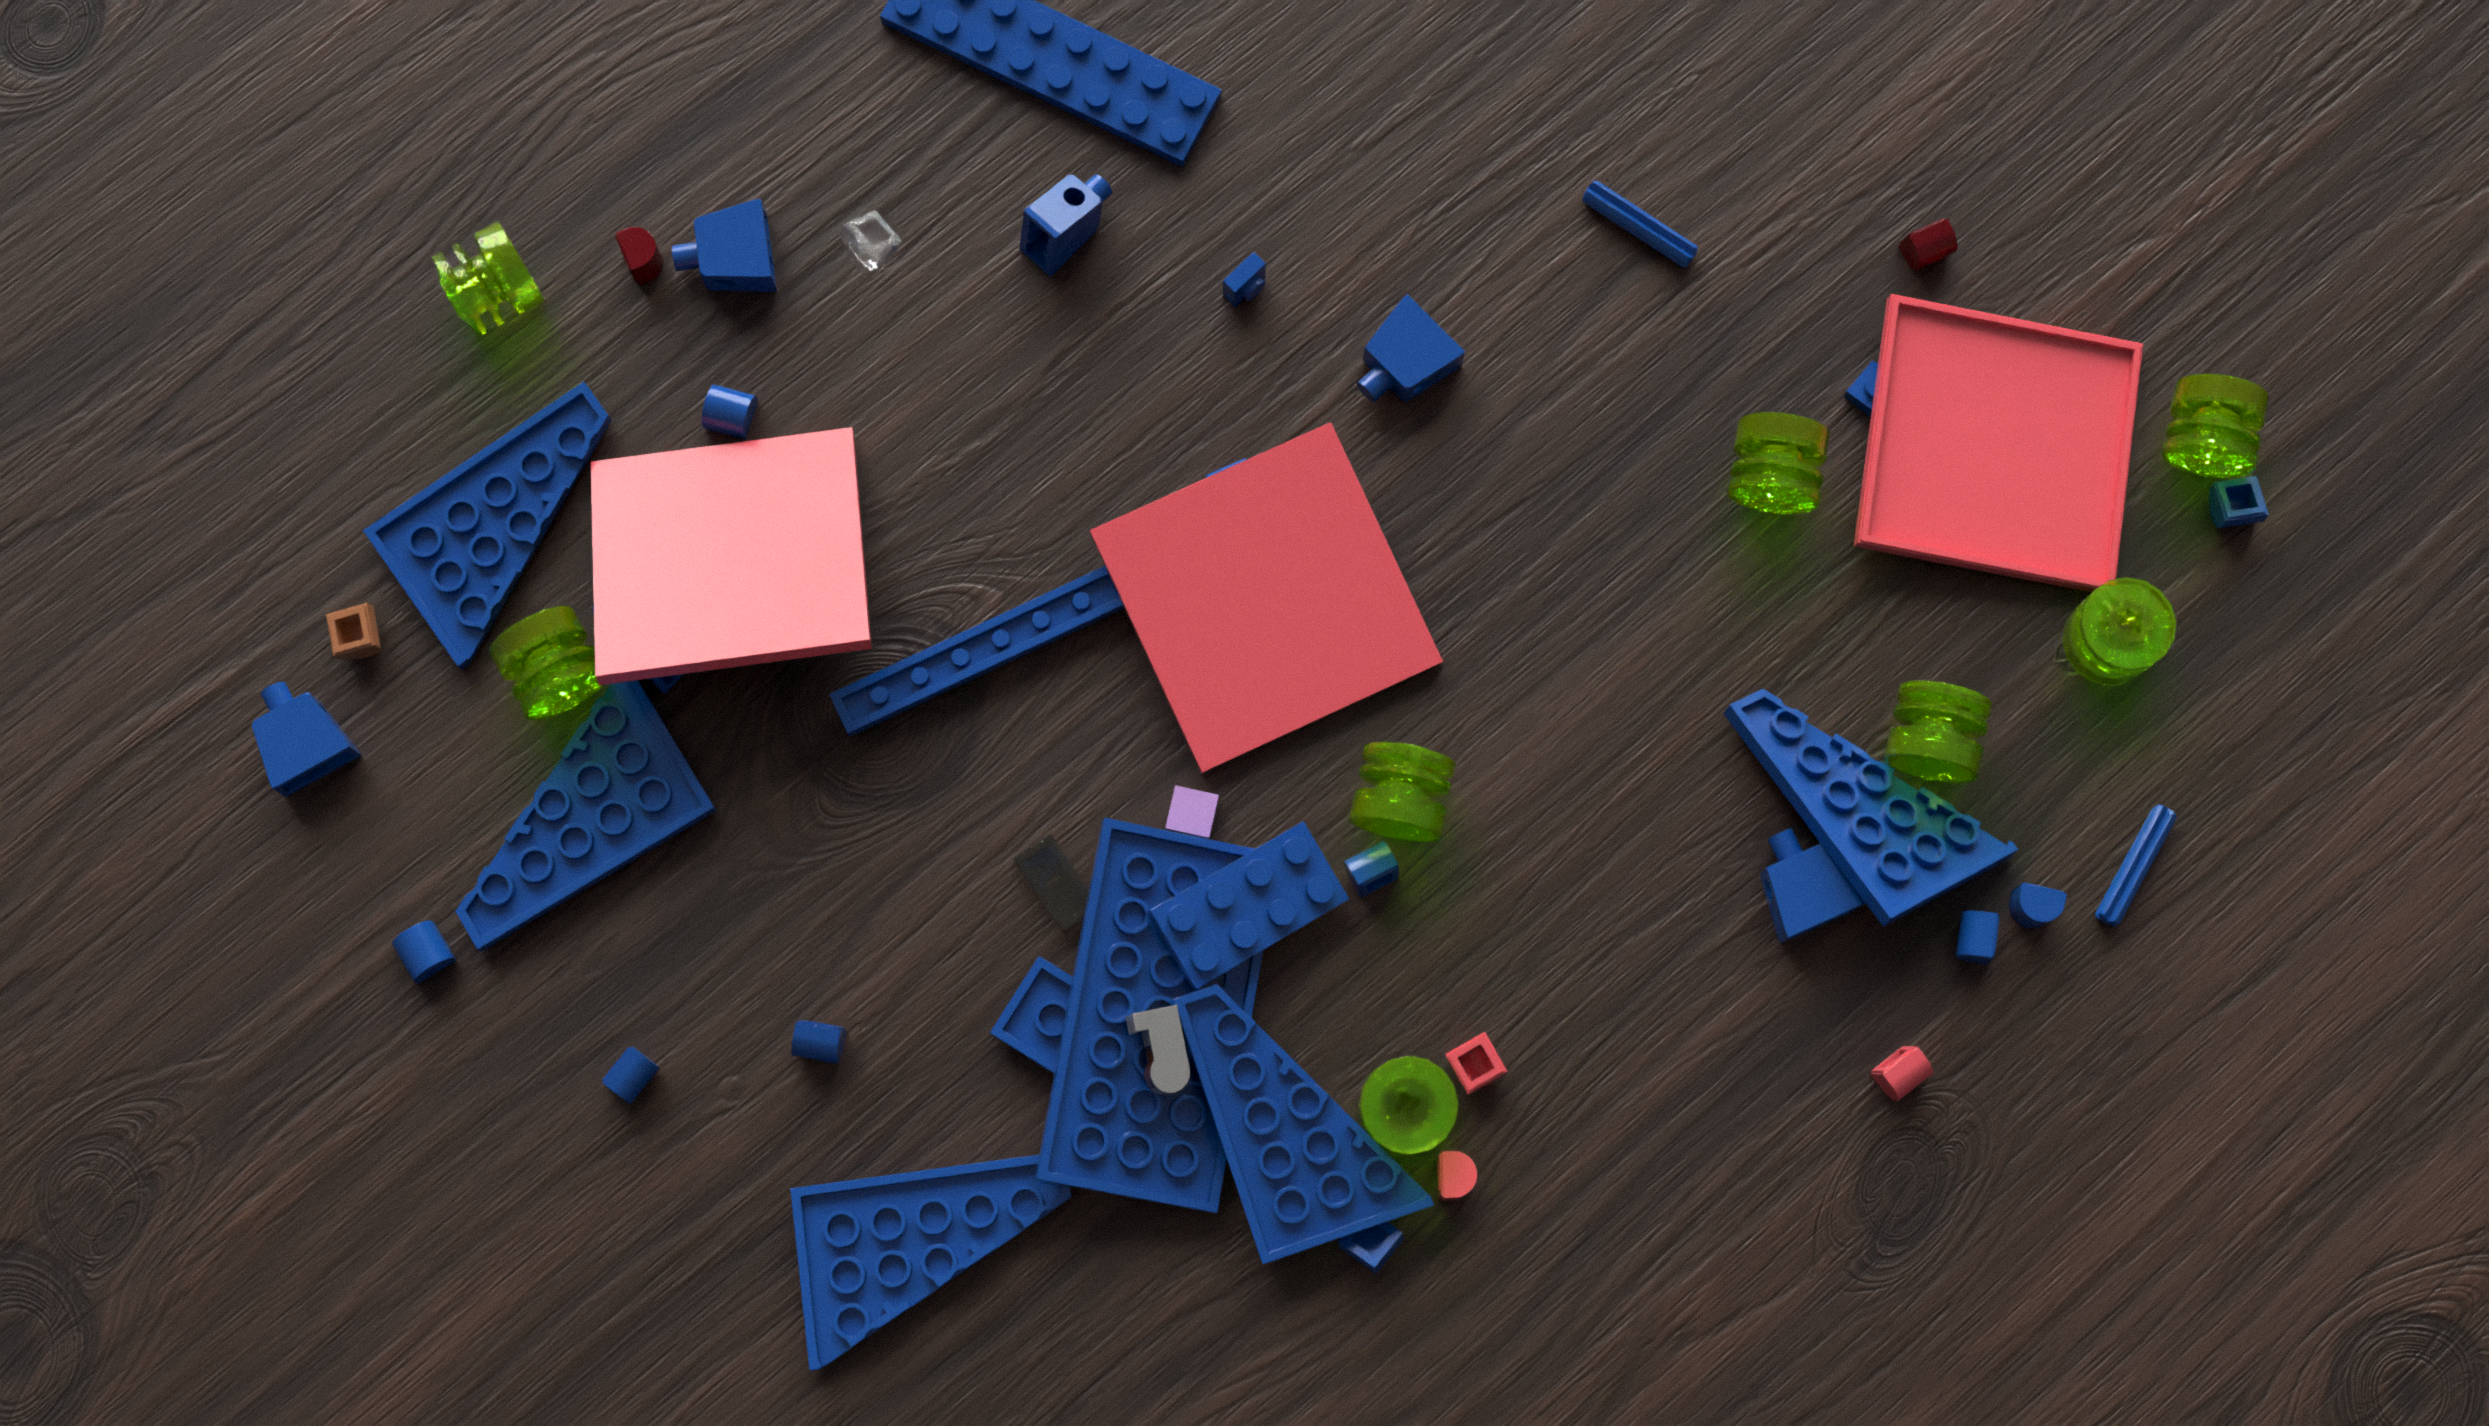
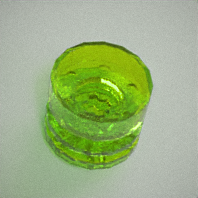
[432,221,545,336]
[2161,374,2269,478]
[1727,412,1830,514]
[2062,577,2176,686]
[489,606,603,720]
[1883,680,1993,783]
[1349,742,1456,842]
[1358,1056,1458,1154]

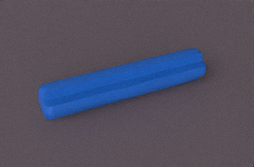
[1582,181,1698,267]
[2095,805,2177,927]

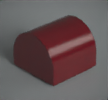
[1898,218,1958,270]
[615,227,663,285]

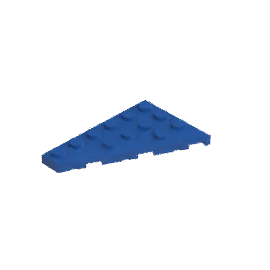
[363,381,612,670]
[455,680,717,952]
[1724,689,2018,927]
[1174,984,1434,1264]
[790,1155,1072,1371]

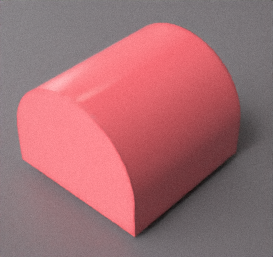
[1445,1032,1508,1094]
[1870,1046,1934,1102]
[1436,1151,1477,1201]

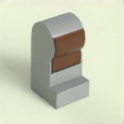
[1126,1005,1190,1095]

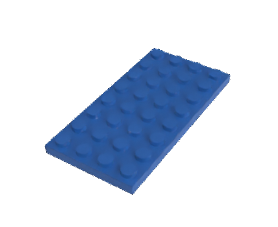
[1034,818,1263,1213]

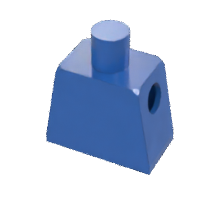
[1019,174,1112,277]
[672,199,777,292]
[1357,294,1465,403]
[252,682,362,797]
[1760,828,1865,944]

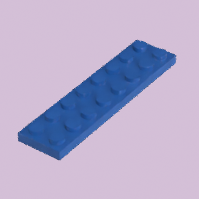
[880,0,1222,167]

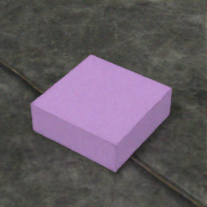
[1165,785,1219,839]

